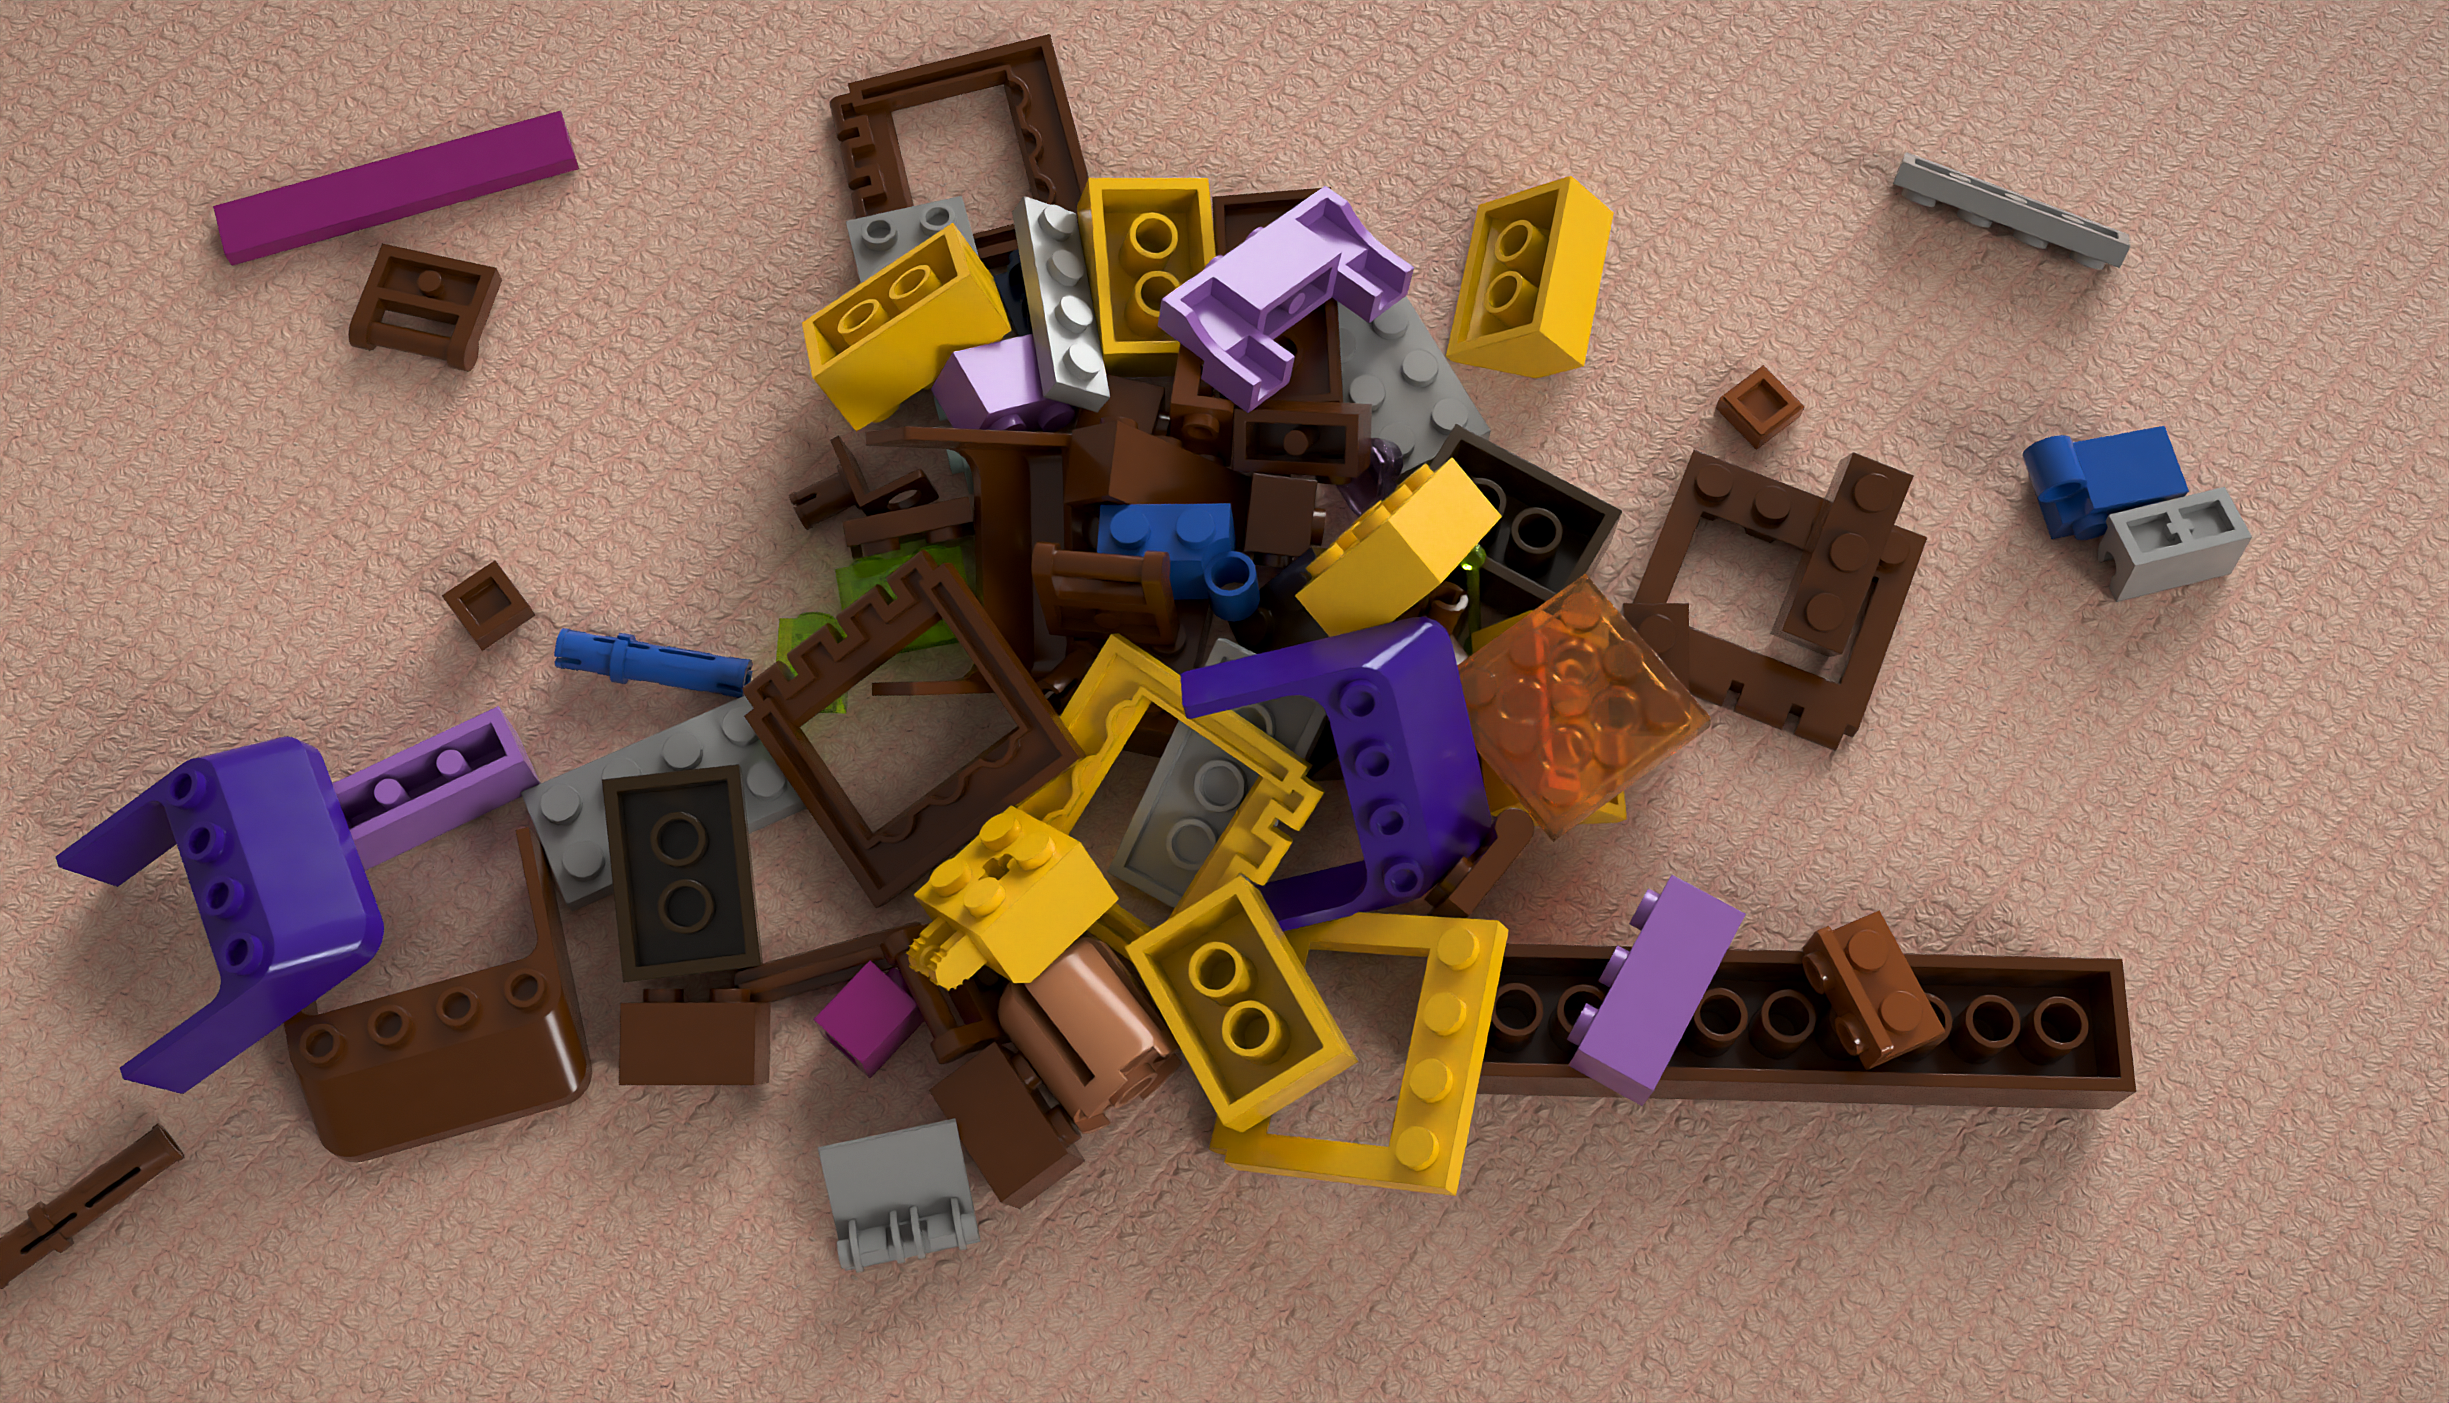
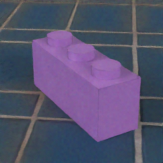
[333,706,541,871]
[1567,875,1746,1106]

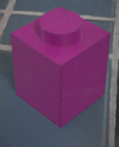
[813,961,925,1079]

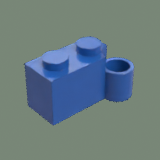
[2022,426,2189,540]
[1097,503,1260,622]

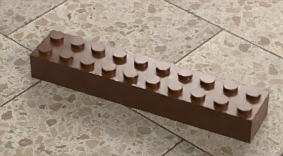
[1476,943,2136,1110]

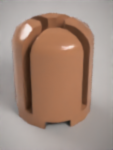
[997,936,1182,1134]

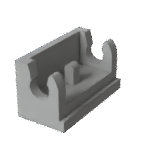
[2098,487,2252,602]

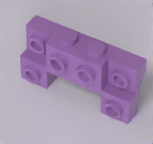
[1158,186,1414,413]

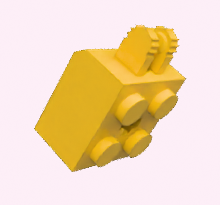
[906,805,1119,991]

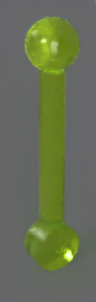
[1459,544,1486,658]

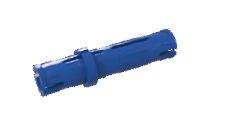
[554,628,753,699]

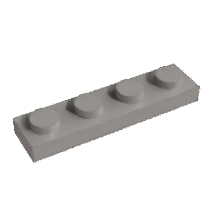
[1893,152,2130,270]
[1012,196,1110,412]

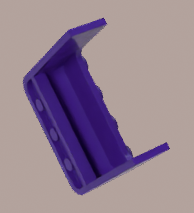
[56,736,384,1094]

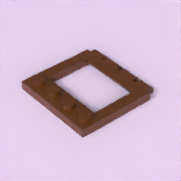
[829,34,1089,269]
[1633,450,1927,751]
[743,549,1087,908]

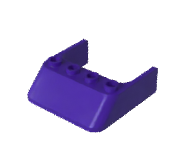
[1180,617,1492,931]

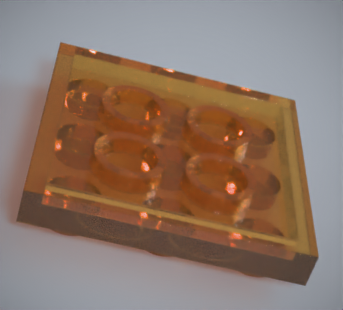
[1457,573,1712,842]

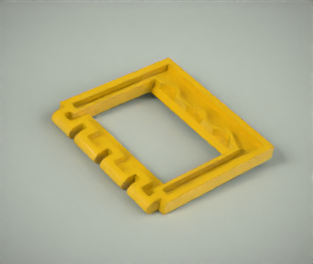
[1017,633,1325,962]
[1209,912,1509,1196]

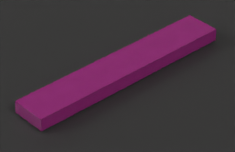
[213,110,579,266]

